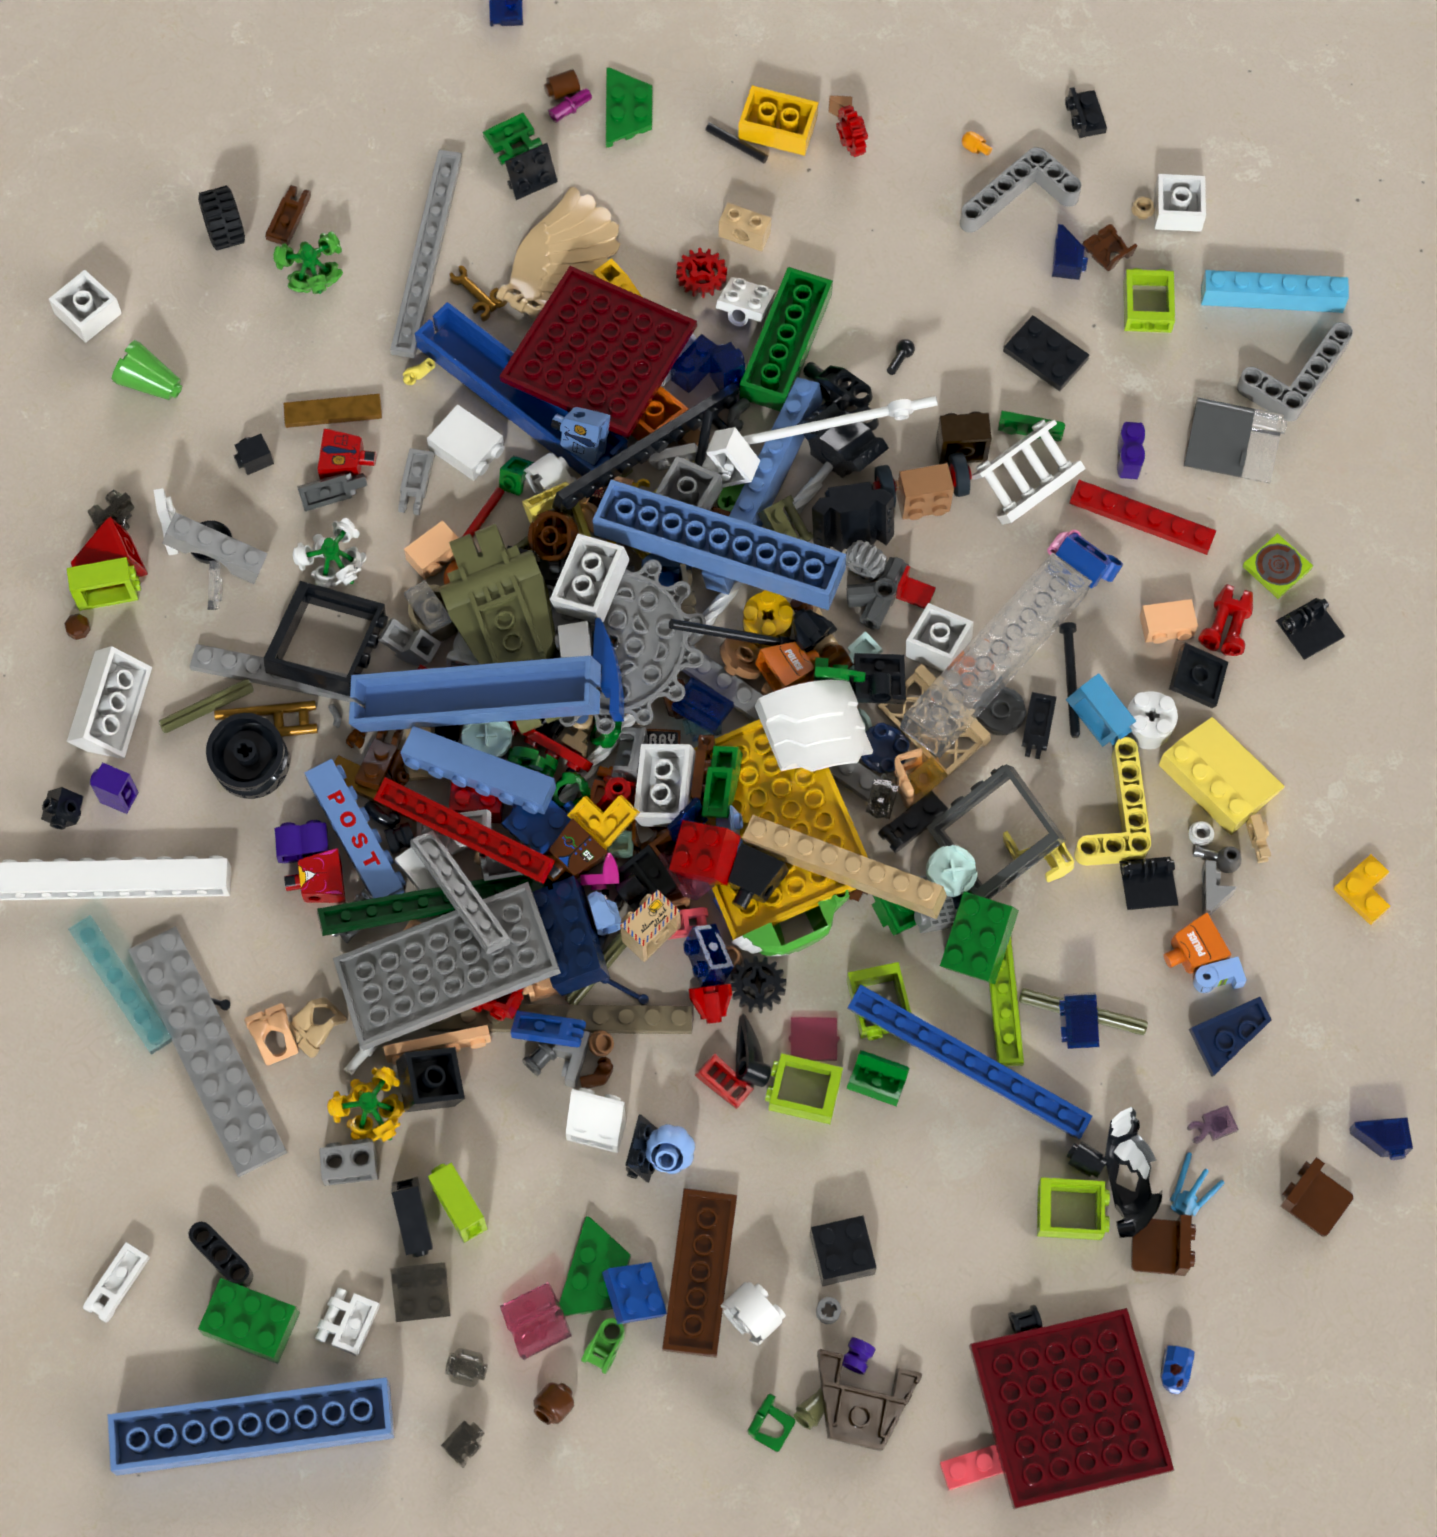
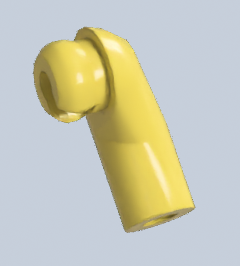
[403,358,435,385]

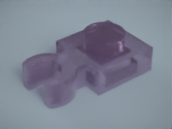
[1187,1105,1239,1143]

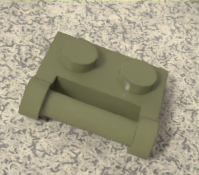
[757,495,813,542]

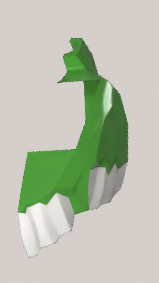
[731,890,849,956]

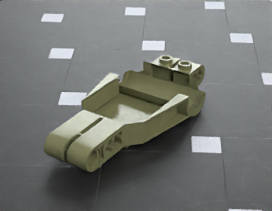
[439,523,563,734]

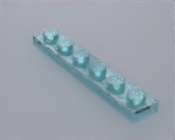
[68,915,173,1055]

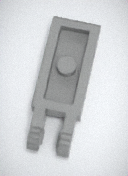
[398,448,434,515]

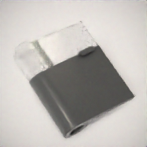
[1184,397,1287,483]

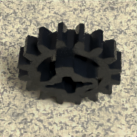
[731,956,787,1014]

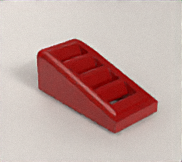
[695,1054,754,1109]

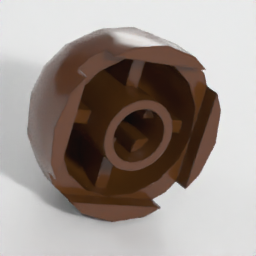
[528,511,579,561]

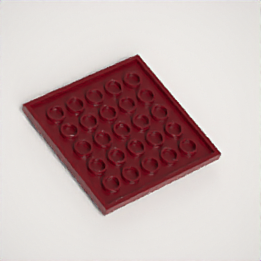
[499,266,697,439]
[969,1308,1174,1510]

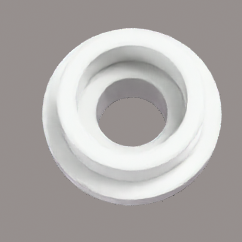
[1188,821,1214,846]

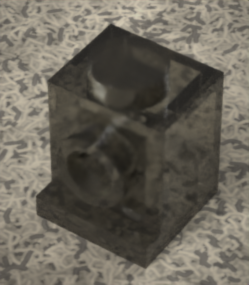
[441,1420,485,1468]

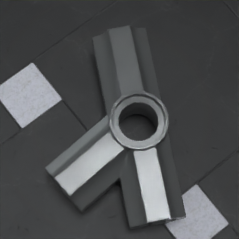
[846,557,909,630]

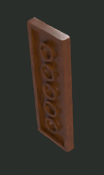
[662,1188,737,1358]

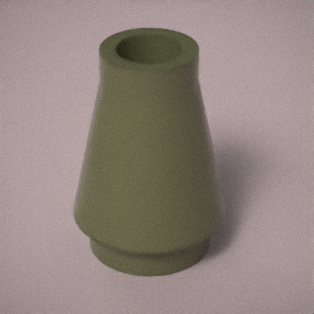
[794,1388,824,1430]

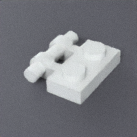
[315,1288,380,1356]

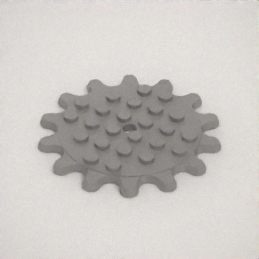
[547,559,706,734]

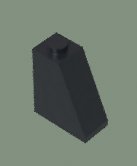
[391,1177,433,1257]

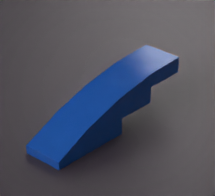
[593,618,624,722]

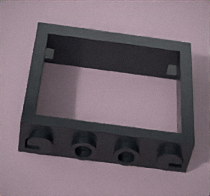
[263,581,388,697]

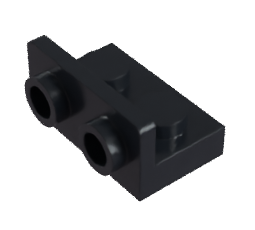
[1065,87,1107,138]

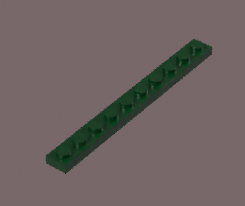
[317,874,567,936]

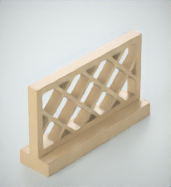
[878,664,991,778]

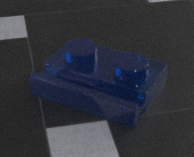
[489,0,523,27]
[671,677,734,734]

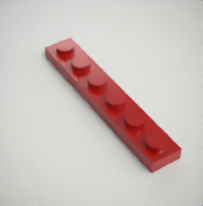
[1069,479,1217,555]

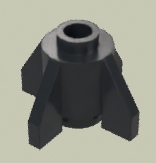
[791,608,837,652]

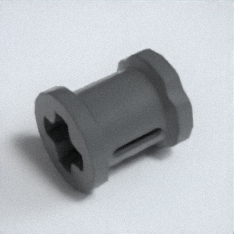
[522,1042,557,1076]

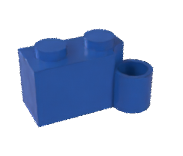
[1052,532,1123,589]

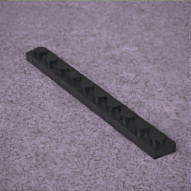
[552,382,740,512]

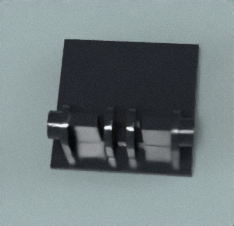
[505,143,558,200]
[1276,598,1345,660]
[1119,857,1178,910]
[625,1114,661,1183]

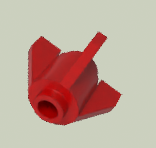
[596,775,637,811]
[688,983,732,1024]

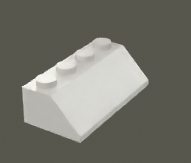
[67,646,152,759]

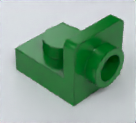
[499,456,535,496]

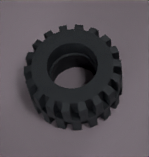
[198,185,245,251]

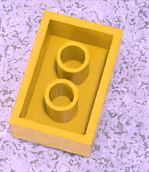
[738,86,819,156]

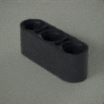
[188,1221,253,1287]

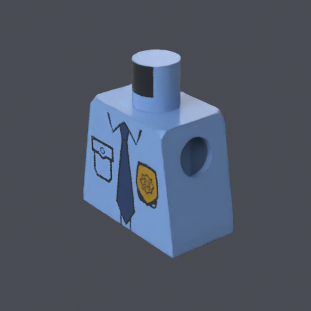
[551,407,610,465]

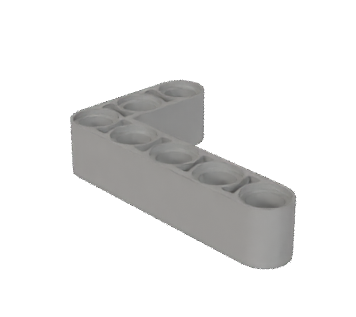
[960,147,1082,233]
[1237,322,1353,422]

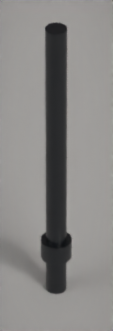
[669,619,805,651]

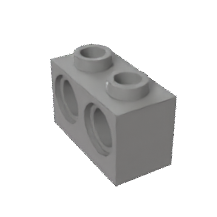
[319,1139,378,1186]

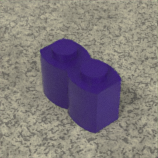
[1117,422,1145,479]
[275,820,329,863]

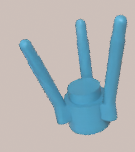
[1170,1152,1225,1216]

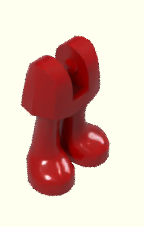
[1198,584,1253,656]

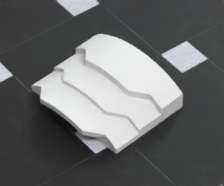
[755,680,873,772]

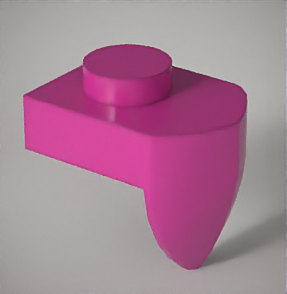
[580,853,620,890]

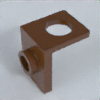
[649,824,680,874]

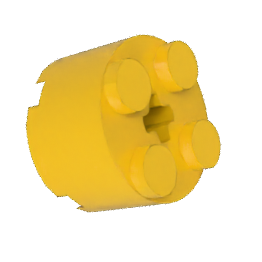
[743,590,793,648]

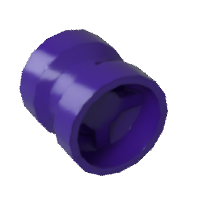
[842,1337,876,1375]

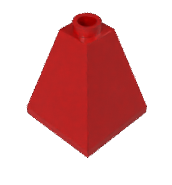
[70,517,148,577]

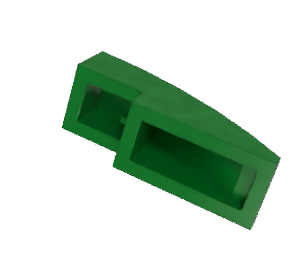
[702,746,743,818]

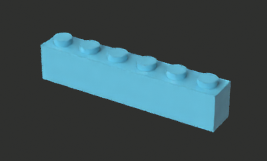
[1201,270,1349,313]

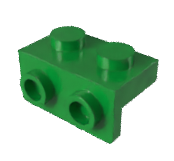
[846,1050,910,1107]

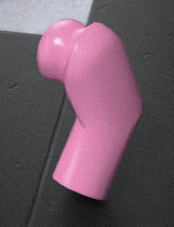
[1047,530,1081,557]

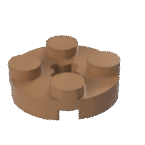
[720,638,763,680]

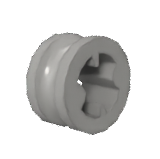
[816,1297,841,1324]

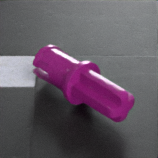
[548,88,592,123]

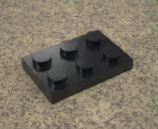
[1003,315,1090,391]

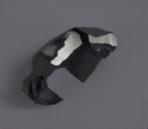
[1105,1107,1163,1238]

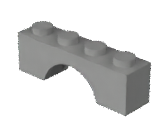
[162,512,268,584]

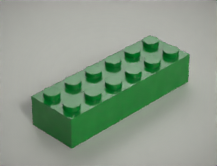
[739,267,833,412]

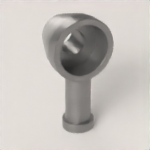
[1193,844,1242,873]

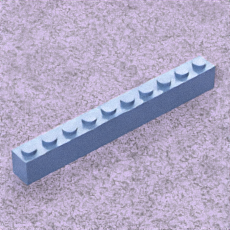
[702,377,823,595]

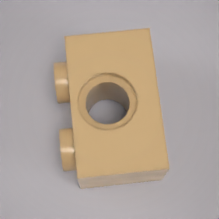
[719,203,771,252]

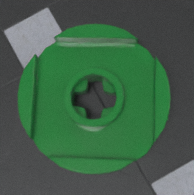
[507,746,559,778]

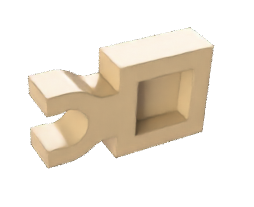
[1246,814,1271,863]

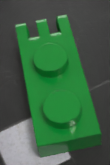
[998,410,1065,442]

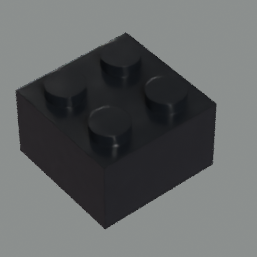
[396,1047,465,1113]
[810,1215,877,1286]

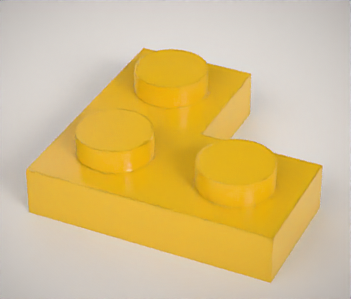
[567,795,640,850]
[1334,854,1390,925]

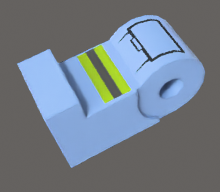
[1193,956,1247,993]

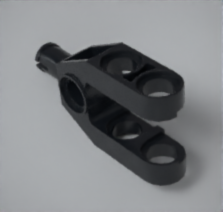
[803,362,879,431]

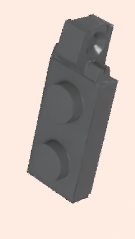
[297,472,367,511]

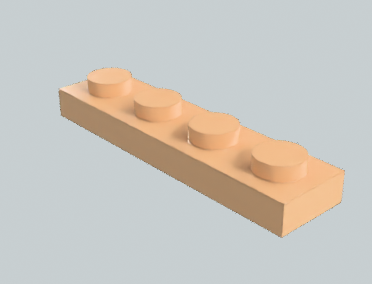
[383,1025,491,1065]

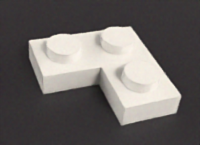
[154,488,179,555]

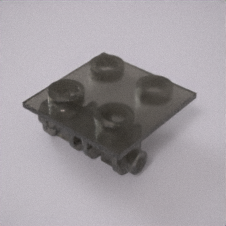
[390,1262,451,1322]

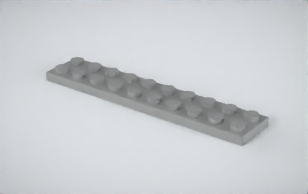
[128,926,287,1177]

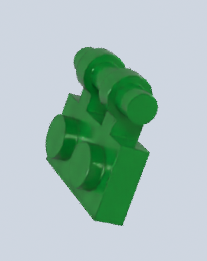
[483,112,542,166]

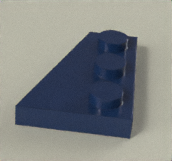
[1189,997,1272,1077]

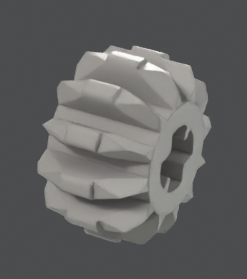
[846,540,887,580]

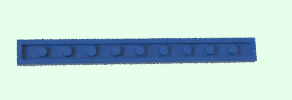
[847,985,1093,1140]

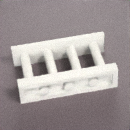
[972,420,1086,525]

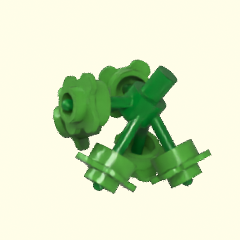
[273,231,343,294]

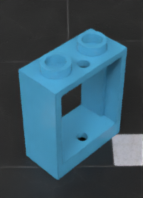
[1066,673,1136,747]

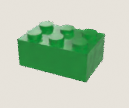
[940,891,1019,985]
[198,1278,300,1364]

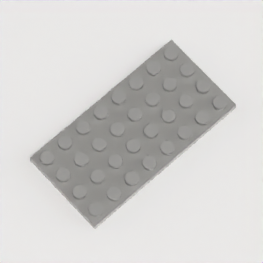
[333,882,561,1051]

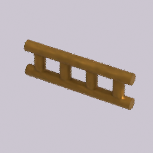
[214,700,318,737]

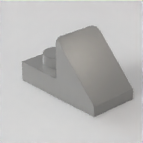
[1202,861,1237,916]
[552,1031,590,1088]

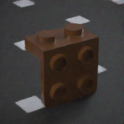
[1281,1157,1354,1237]
[1131,1215,1196,1276]

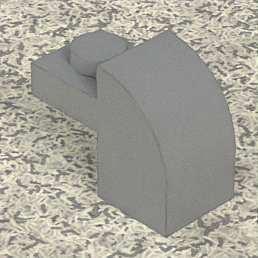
[378,618,441,666]

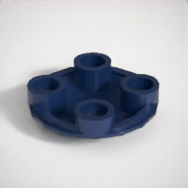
[861,723,909,773]

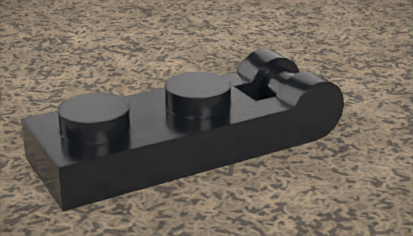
[878,790,948,853]

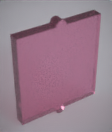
[788,1017,840,1061]

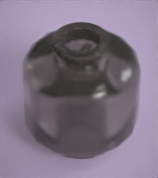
[445,1348,488,1387]

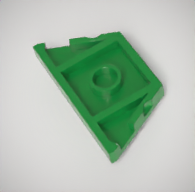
[606,68,652,148]
[555,1216,631,1319]

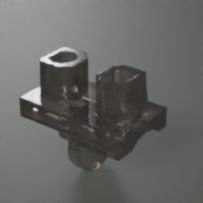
[88,490,135,531]
[866,773,899,820]

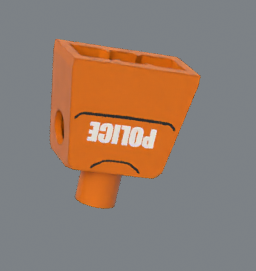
[755,642,820,691]
[1163,912,1232,973]

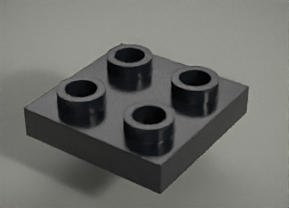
[853,653,906,704]
[614,845,680,912]

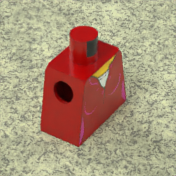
[284,848,346,903]

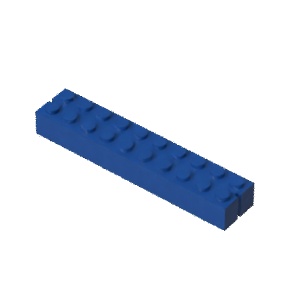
[415,302,628,476]

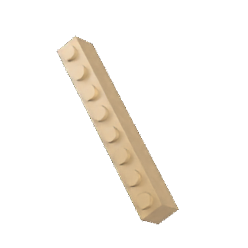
[742,815,947,919]

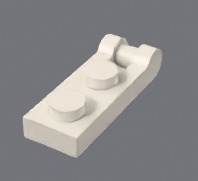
[83,1242,150,1323]

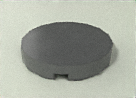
[976,686,1026,735]

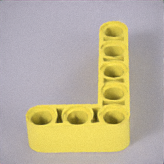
[1074,737,1151,866]

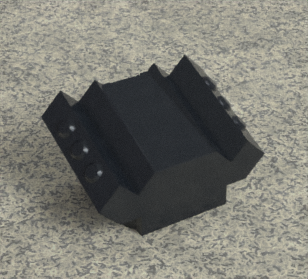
[796,401,889,479]
[812,481,894,553]

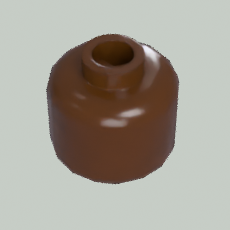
[533,1382,574,1425]

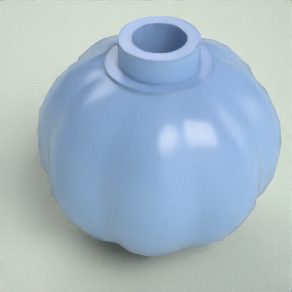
[645,1124,695,1174]

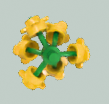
[327,1066,405,1142]

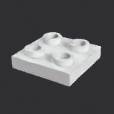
[716,277,776,326]

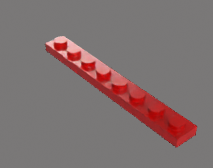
[417,664,593,773]
[373,777,555,884]

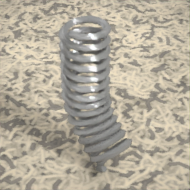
[328,704,341,728]

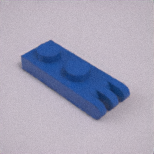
[511,1011,587,1047]

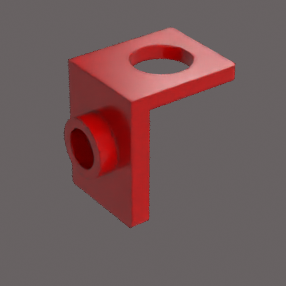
[896,565,936,609]

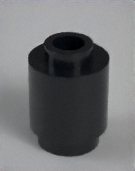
[1066,1141,1108,1178]

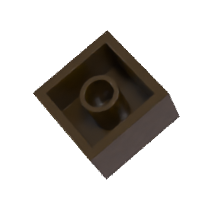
[936,411,992,465]

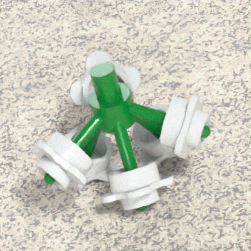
[292,518,366,588]

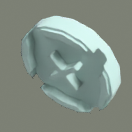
[461,721,513,758]
[926,845,977,897]

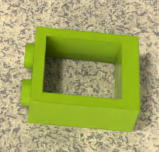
[1123,268,1175,333]
[66,557,141,611]
[846,962,911,1040]
[765,1053,843,1125]
[428,1162,487,1243]
[1037,1177,1110,1240]

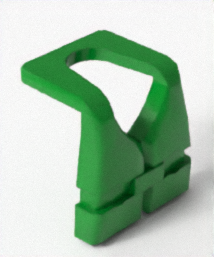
[747,1393,796,1452]

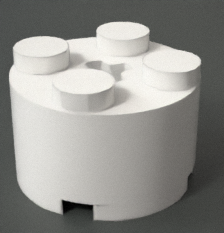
[524,453,576,510]
[1126,691,1178,749]
[721,1282,786,1346]

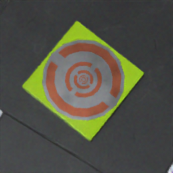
[1242,533,1313,599]

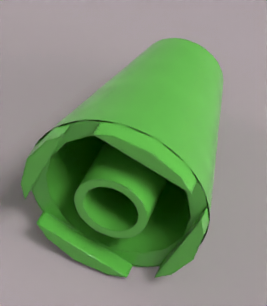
[112,340,183,400]

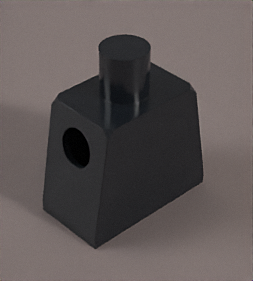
[728,843,789,910]

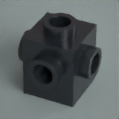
[41,787,83,830]

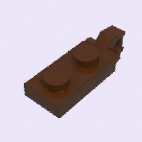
[691,734,715,807]

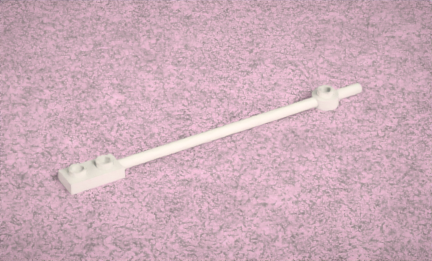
[649,396,938,470]

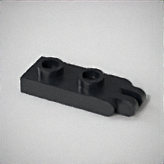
[1021,692,1057,760]

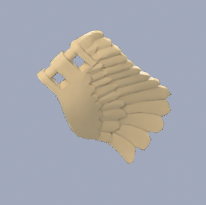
[496,187,620,321]

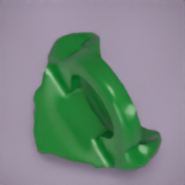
[590,719,622,748]
[552,771,591,809]

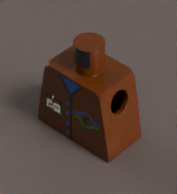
[547,819,608,883]

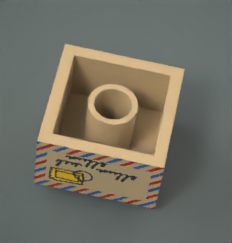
[620,890,681,962]

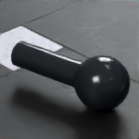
[887,339,915,375]

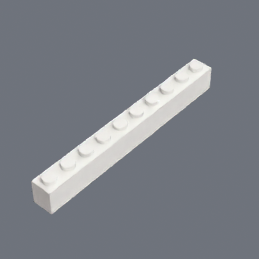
[0,855,231,900]

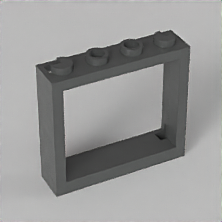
[927,764,1066,899]

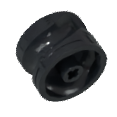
[206,713,290,799]

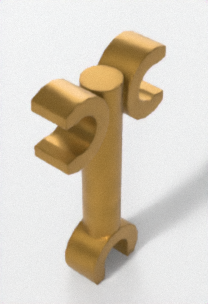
[449,265,507,322]

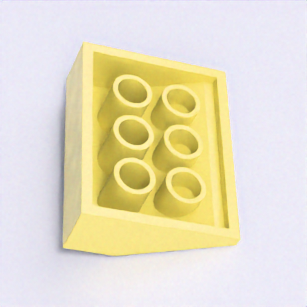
[1159,717,1285,835]

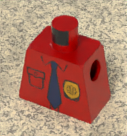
[317,429,376,479]

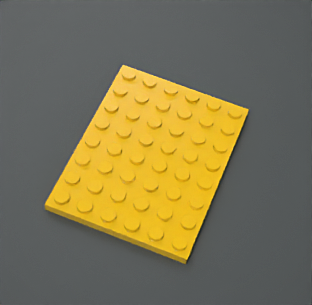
[691,719,868,940]

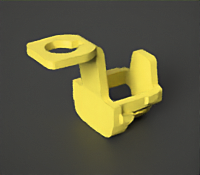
[1003,831,1074,882]

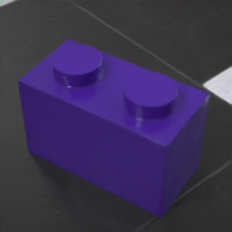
[90,762,139,814]

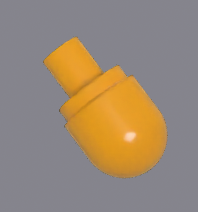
[961,131,992,156]

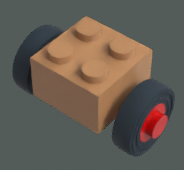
[873,452,972,520]

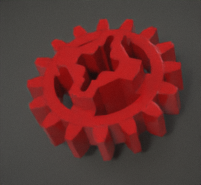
[836,105,868,157]
[676,248,727,298]

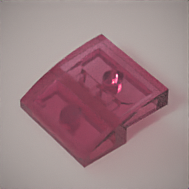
[500,1282,572,1360]

